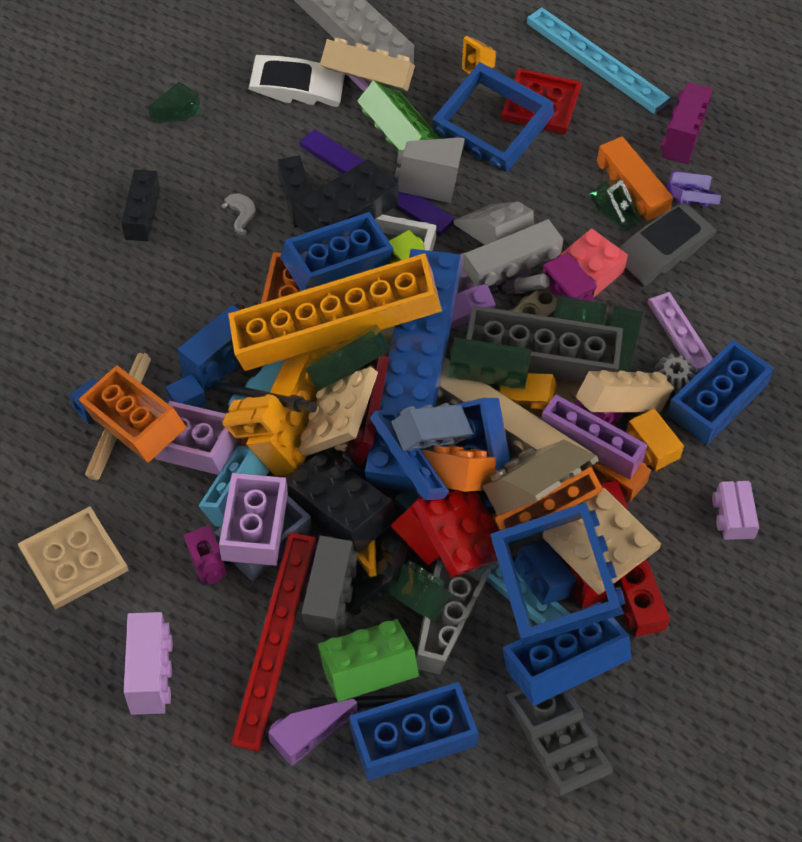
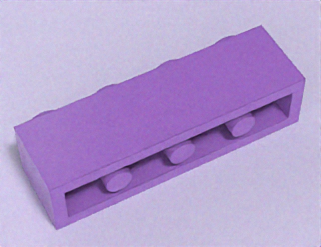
[541,394,647,479]

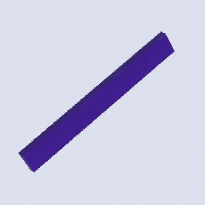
[300,129,455,237]

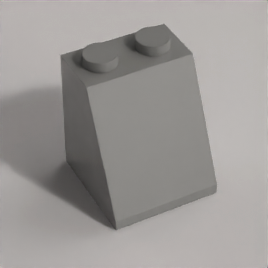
[394,138,465,203]

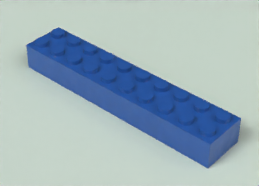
[365,249,461,493]

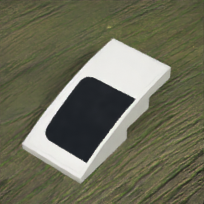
[248,55,345,107]

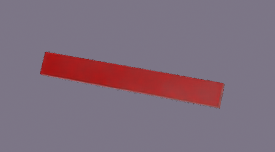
[231,532,317,752]

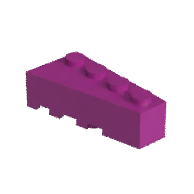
[660,82,713,165]

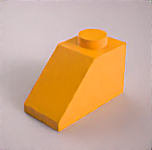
[462,36,496,74]

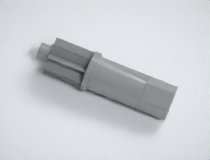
[502,274,550,295]

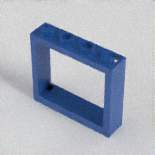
[432,62,554,172]
[490,502,625,645]

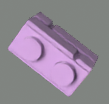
[712,481,759,540]

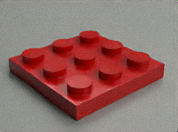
[501,68,582,134]
[412,490,513,578]

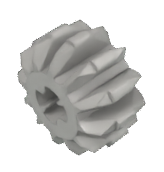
[654,353,696,394]

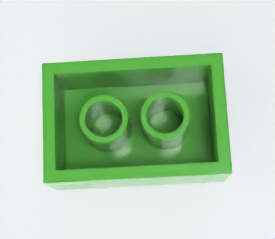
[318,619,419,702]

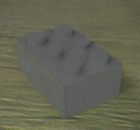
[301,536,359,637]

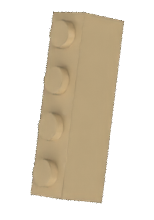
[320,37,415,92]
[576,370,674,412]

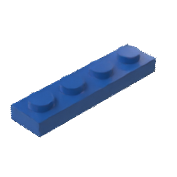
[370,411,449,500]

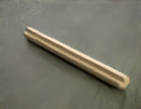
[85,353,151,481]

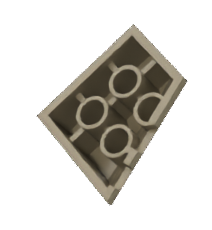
[483,440,599,515]

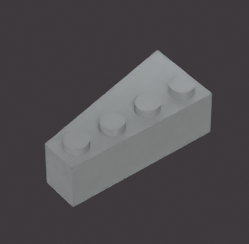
[415,557,491,675]

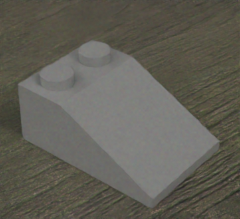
[454,201,534,245]

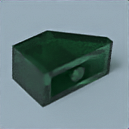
[148,82,201,123]
[589,179,642,231]

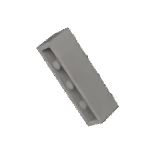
[463,219,563,287]

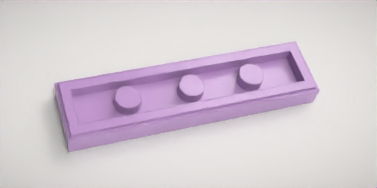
[647,292,713,375]

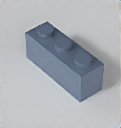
[391,403,473,451]

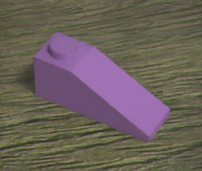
[451,284,496,328]
[268,699,357,766]

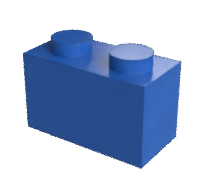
[514,541,577,605]

